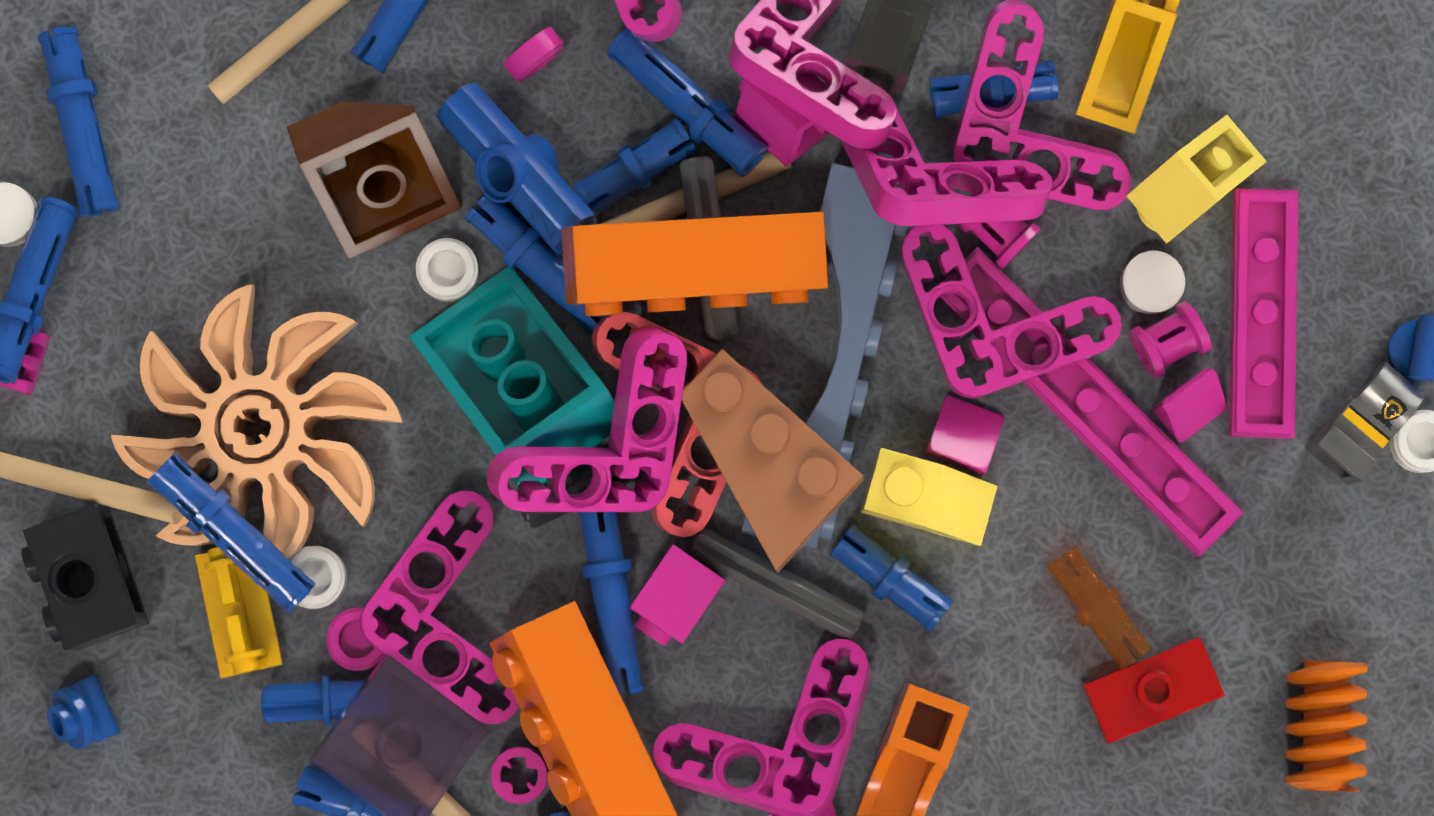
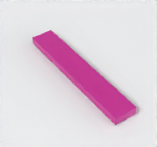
[938,247,1244,557]

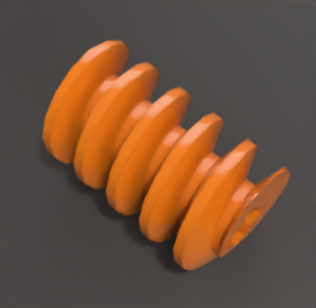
[1284,661,1368,792]

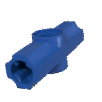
[436,82,598,255]

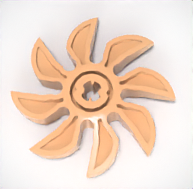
[111,284,404,561]

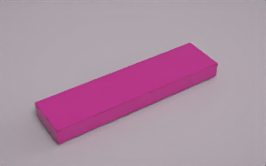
[1229,188,1298,439]

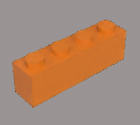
[561,212,828,316]
[489,601,678,816]

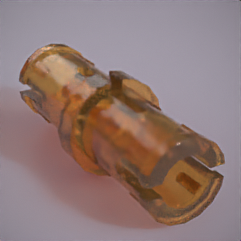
[1044,544,1152,670]

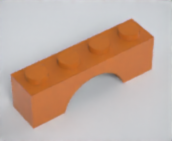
[854,682,970,816]

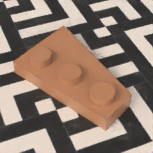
[682,349,864,574]

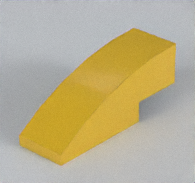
[1075,0,1180,134]

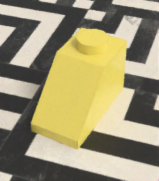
[1126,115,1267,244]
[860,448,997,546]

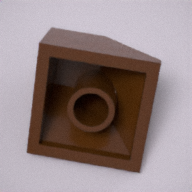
[287,101,461,259]

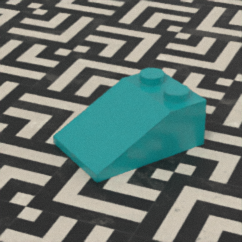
[409,266,615,487]

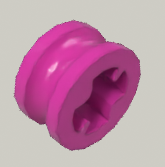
[490,746,549,804]

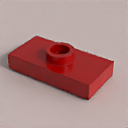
[1082,637,1225,744]

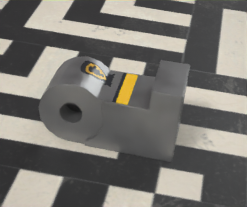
[1304,361,1425,485]

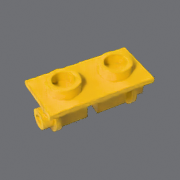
[195,547,283,679]

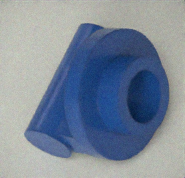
[1387,314,1434,382]
[47,675,120,750]

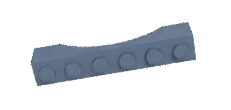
[741,163,907,550]

